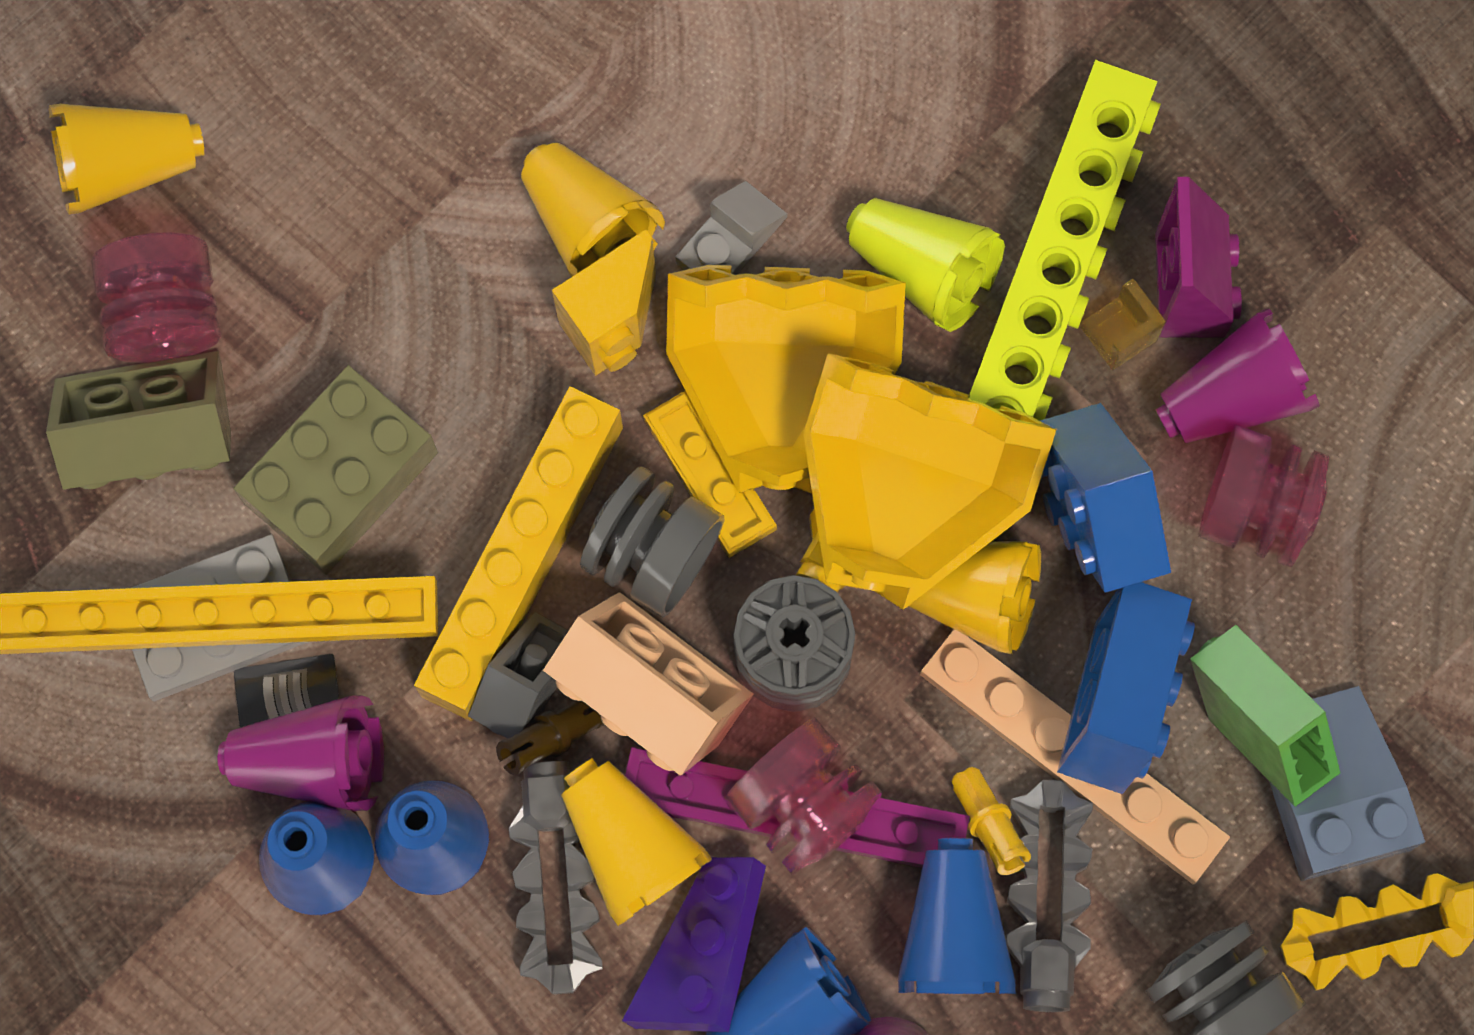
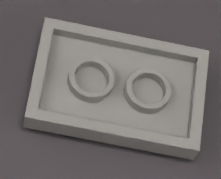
[132,534,308,702]

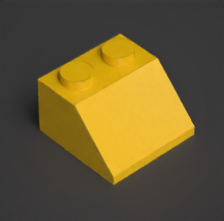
[552,229,656,376]

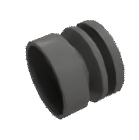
[580,466,725,618]
[734,575,856,712]
[1145,920,1306,1035]

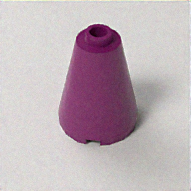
[1155,307,1320,444]
[217,695,384,811]

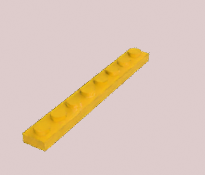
[0,576,438,654]

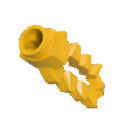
[1280,873,1474,991]

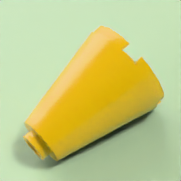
[49,104,205,214]
[521,143,665,277]
[908,541,1041,654]
[561,758,712,926]

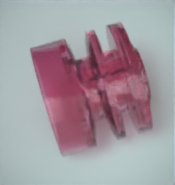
[91,232,222,363]
[1198,425,1330,567]
[725,718,882,876]

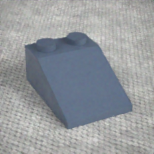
[1269,686,1425,881]

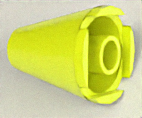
[846,198,1005,332]

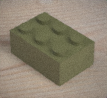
[233,365,438,575]

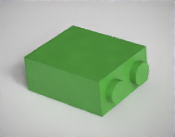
[1190,625,1341,807]

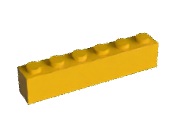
[414,386,623,722]

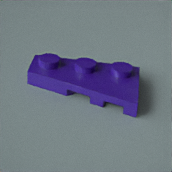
[622,857,766,1032]

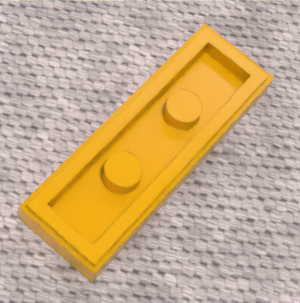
[643,391,777,558]

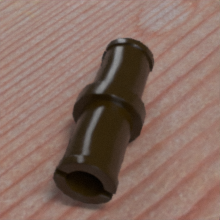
[496,700,605,775]

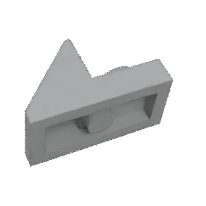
[675,181,787,275]

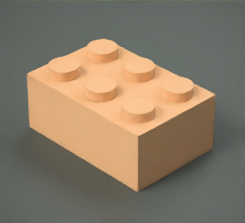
[543,592,754,776]

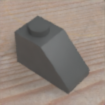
[468,612,569,738]

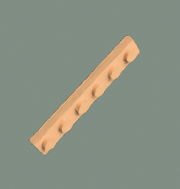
[920,630,1230,885]

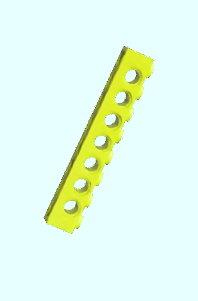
[969,60,1161,421]

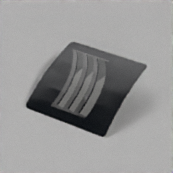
[234,654,339,727]

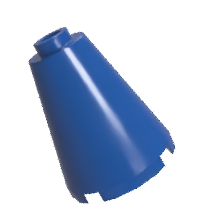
[374,781,489,895]
[259,802,375,916]
[897,838,1015,994]
[706,927,871,1035]

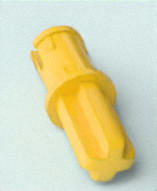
[952,767,1031,875]

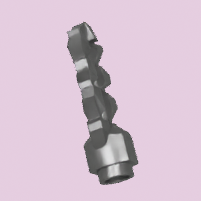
[509,761,603,995]
[1006,780,1093,1012]

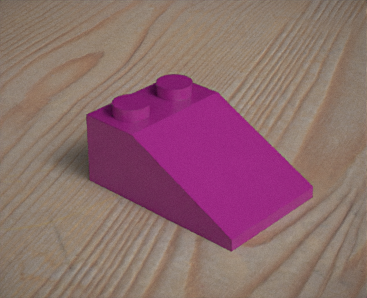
[1155,177,1242,338]

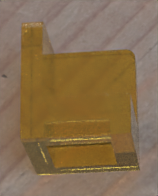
[1080,279,1166,371]

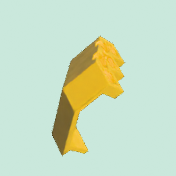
[666,265,906,494]
[803,354,1056,610]

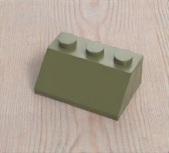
[46,351,231,490]

